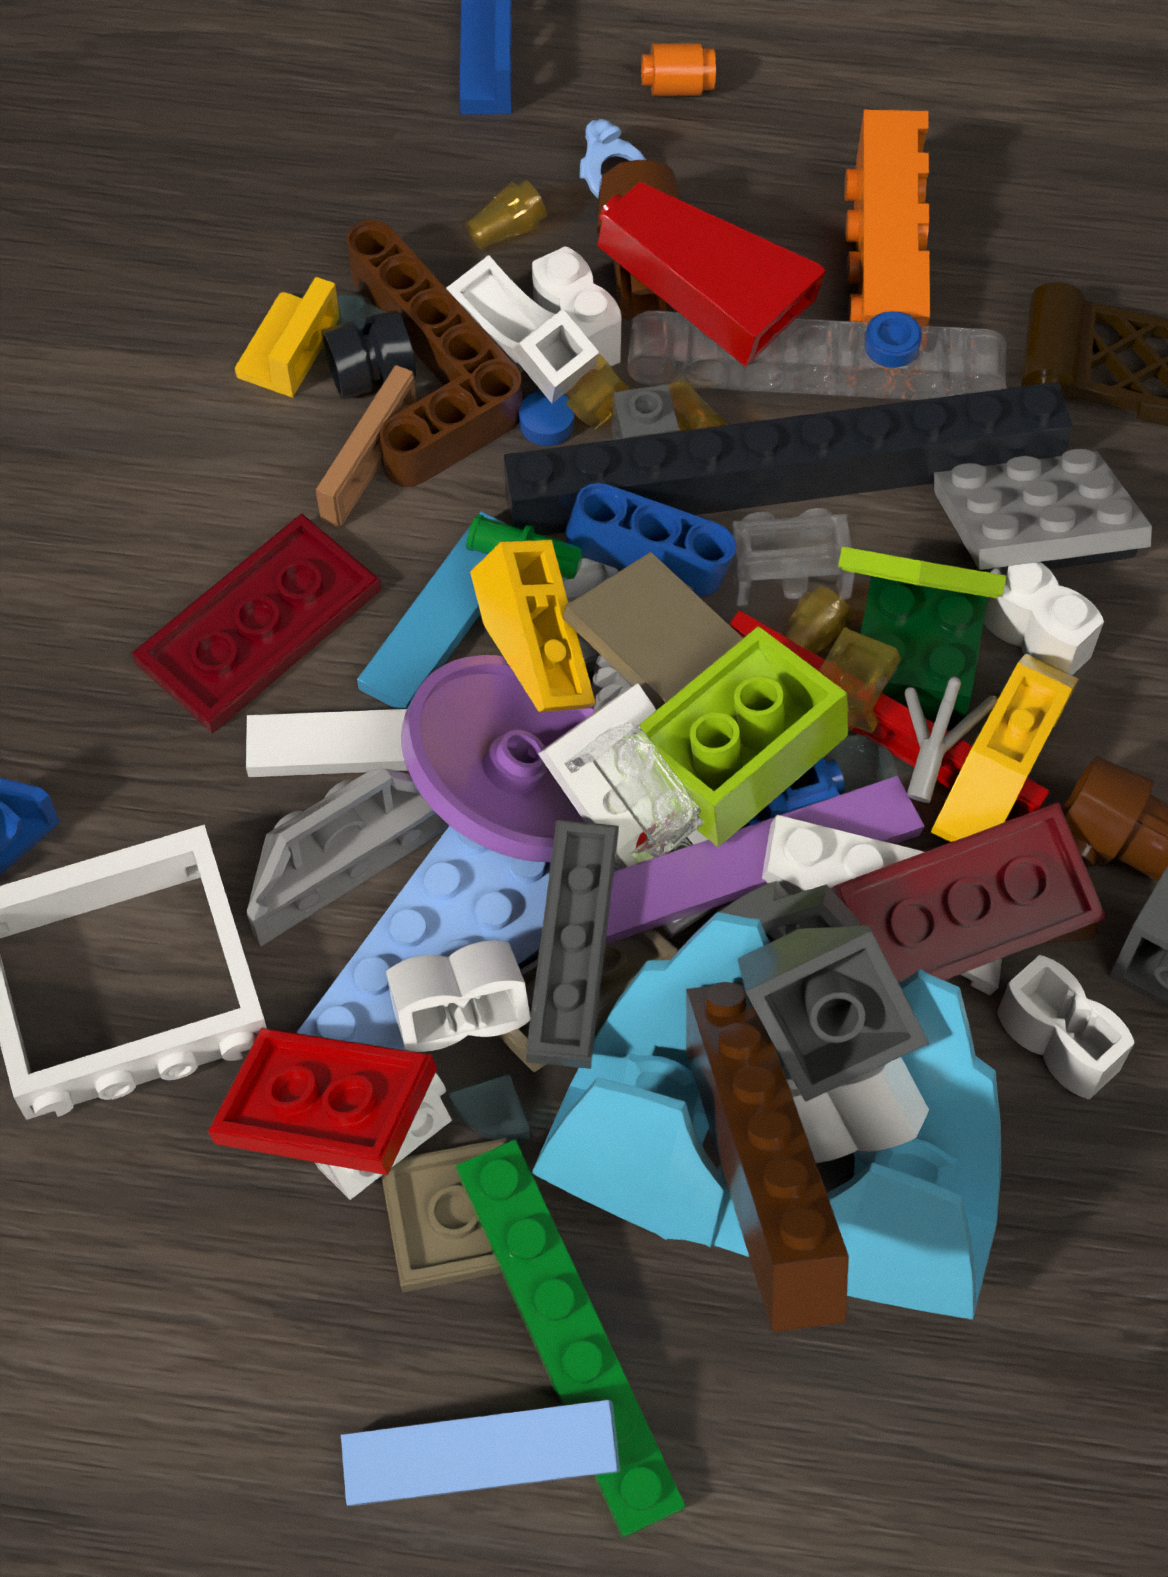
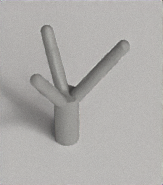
[904,677,998,803]

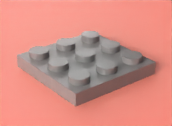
[934,449,1152,570]

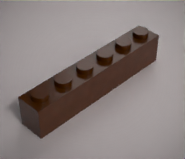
[686,982,849,1332]

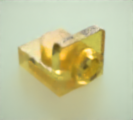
[564,354,632,430]
[819,628,901,733]

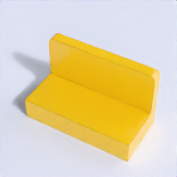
[235,277,340,398]

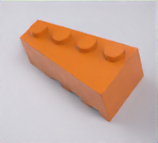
[844,109,930,351]

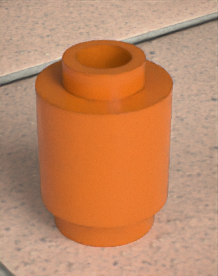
[641,43,716,97]

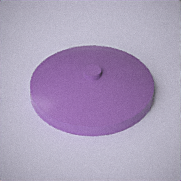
[401,655,595,862]

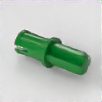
[466,514,583,579]

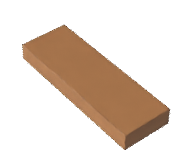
[316,365,417,528]

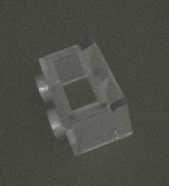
[731,508,855,606]
[564,721,704,863]

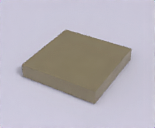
[382,1138,507,1293]

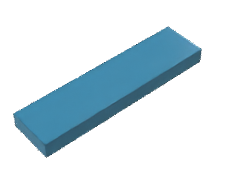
[357,511,506,709]

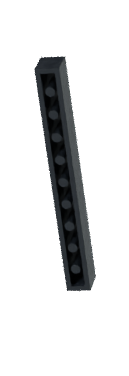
[504,382,1073,535]

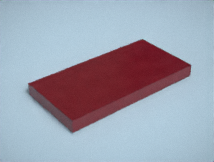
[132,513,382,734]
[830,802,1106,982]

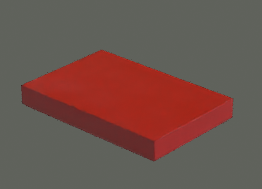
[208,1028,437,1175]

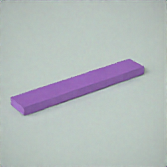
[606,776,924,945]

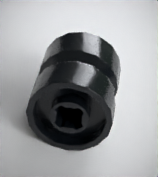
[321,309,417,399]

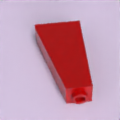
[597,182,826,367]

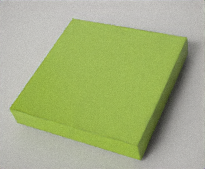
[838,546,1007,598]

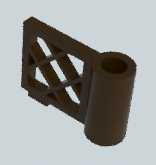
[1021,282,1168,426]

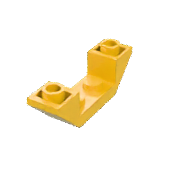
[931,654,1079,842]

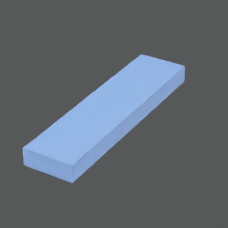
[341,1400,621,1506]

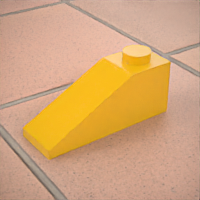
[470,540,596,712]

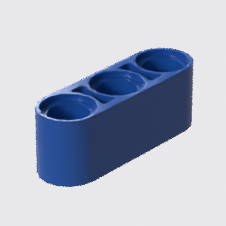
[565,483,736,597]

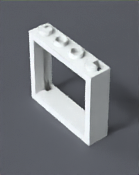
[0,825,267,1120]

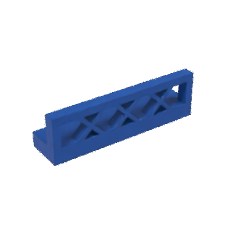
[460,0,512,115]

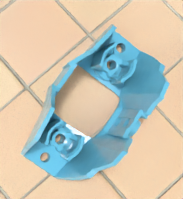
[532,912,1001,1320]

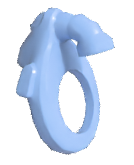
[579,119,646,199]

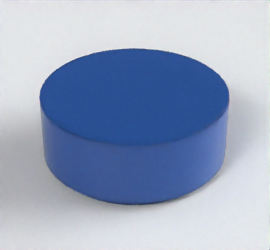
[864,311,922,368]
[519,390,575,446]

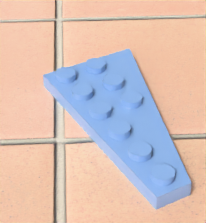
[297,825,551,1052]

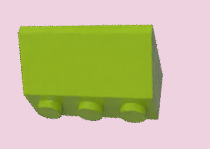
[626,626,848,848]

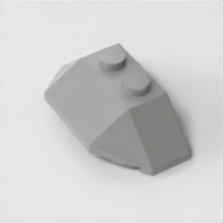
[247,769,449,947]

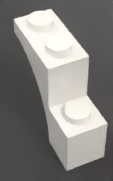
[446,255,599,403]

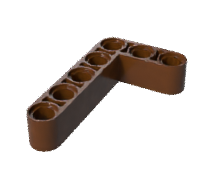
[347,220,522,487]

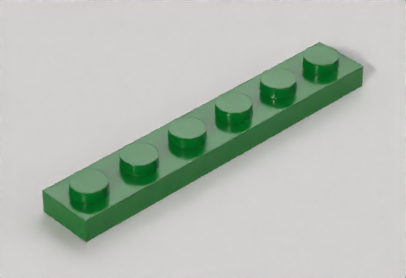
[456,1139,686,1540]

